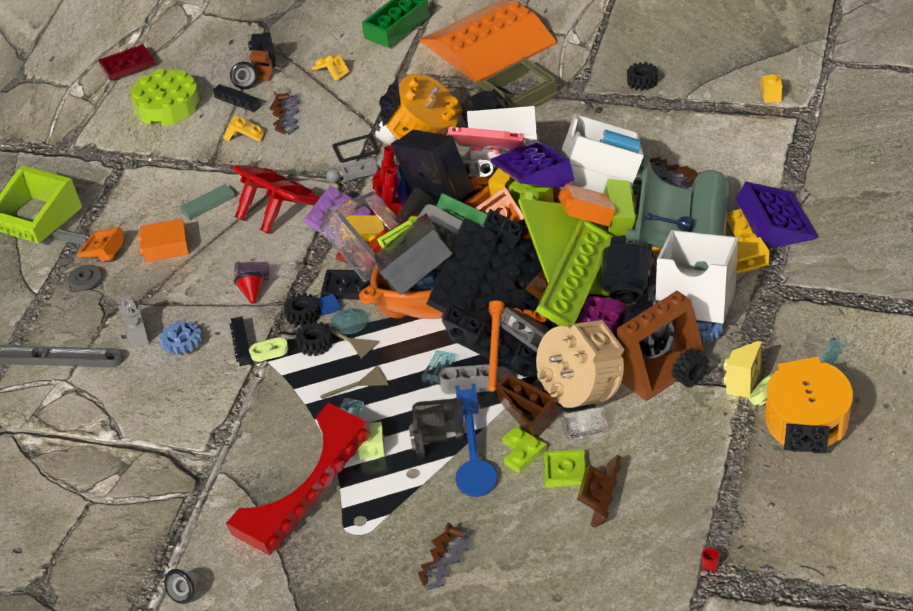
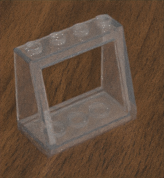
[319,191,401,283]

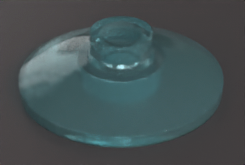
[331,308,369,334]

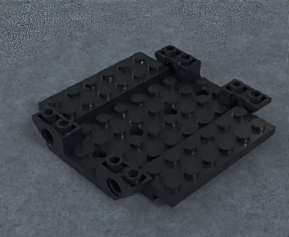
[426,209,598,377]

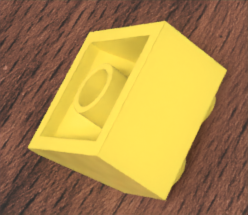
[724,341,762,398]

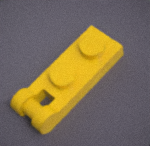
[727,209,757,243]

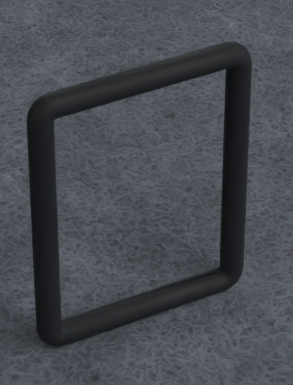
[332,134,379,163]

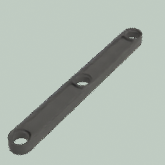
[0,345,123,367]

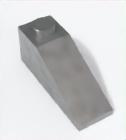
[500,307,551,352]

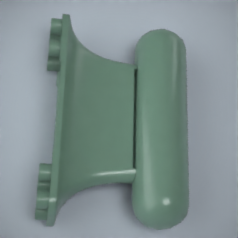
[626,155,729,271]

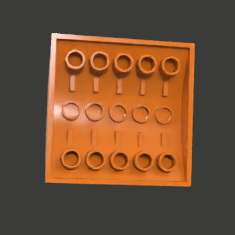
[420,1,557,83]

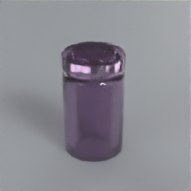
[234,262,270,280]

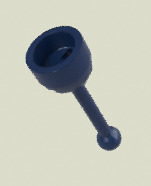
[645,213,692,232]

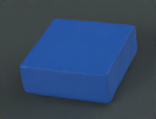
[317,294,340,316]

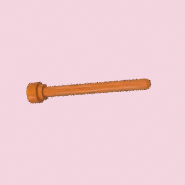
[488,301,505,392]

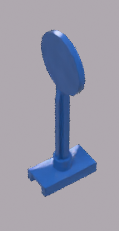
[455,384,497,497]

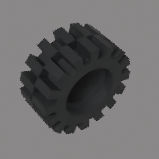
[627,62,658,91]
[284,293,320,327]
[295,321,332,356]
[672,348,709,387]

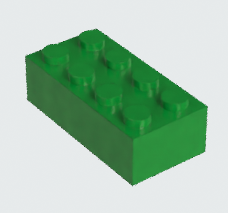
[362,0,429,48]

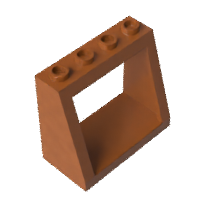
[617,290,705,402]

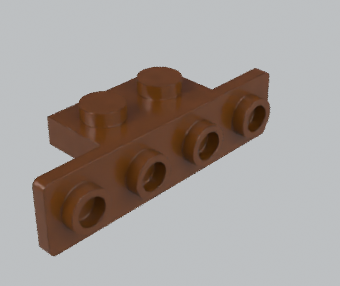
[577,454,621,528]

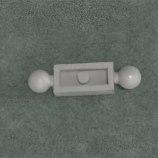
[326,156,383,183]

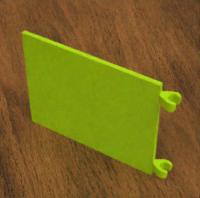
[518,188,609,296]

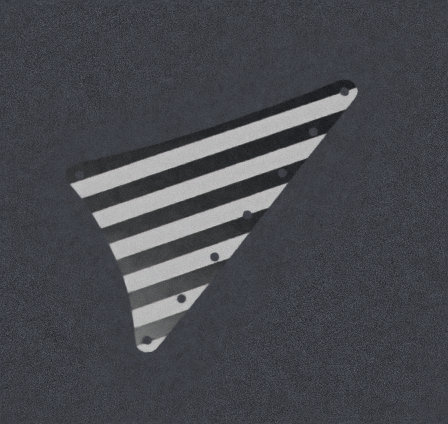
[266,284,538,535]

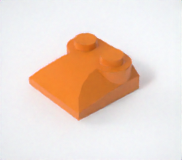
[475,187,524,223]
[77,226,124,262]

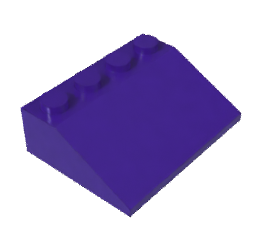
[490,140,574,187]
[735,181,818,247]

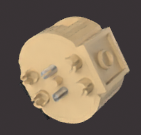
[536,320,625,413]

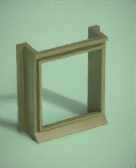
[476,57,559,108]

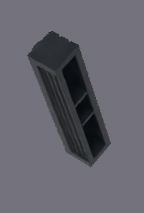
[213,84,261,112]
[229,316,252,367]

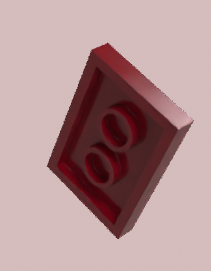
[98,44,156,81]

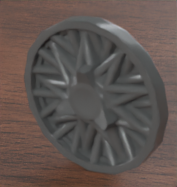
[68,265,102,290]

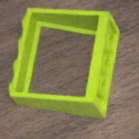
[0,166,82,244]

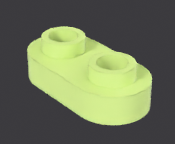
[249,338,288,362]
[748,374,773,406]

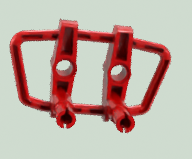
[372,145,437,228]
[233,165,320,234]

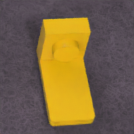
[311,54,349,80]
[223,114,265,142]

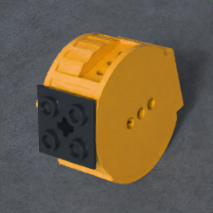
[379,73,461,139]
[765,357,853,453]

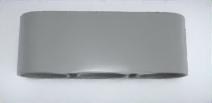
[462,160,498,177]
[416,204,462,244]
[439,365,498,394]

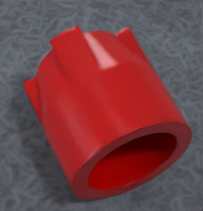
[701,548,719,573]

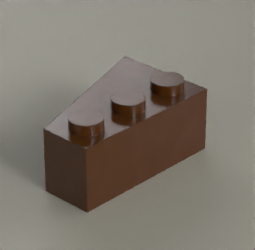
[495,373,559,438]

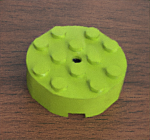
[130,69,200,125]

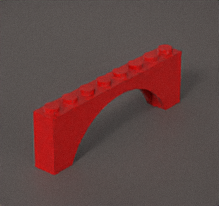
[226,403,371,556]

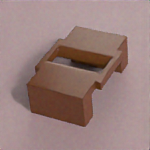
[249,50,273,82]

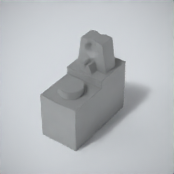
[118,295,149,349]

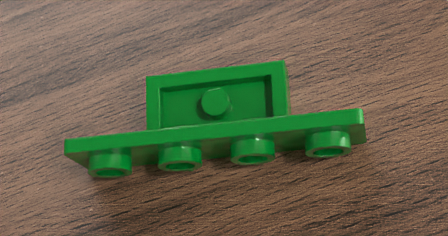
[436,194,487,228]

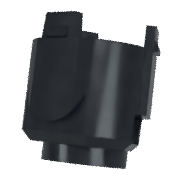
[461,88,508,128]
[600,235,653,303]
[622,300,674,359]

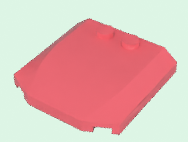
[448,127,524,153]

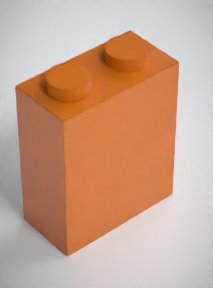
[559,183,616,226]
[138,218,189,262]

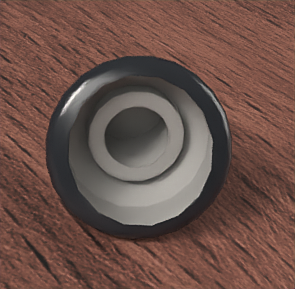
[230,61,258,90]
[164,569,200,604]

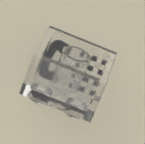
[559,407,609,442]

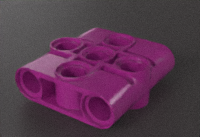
[575,295,625,336]

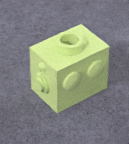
[358,422,385,459]

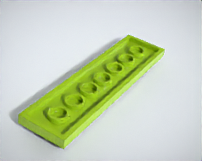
[535,219,613,326]

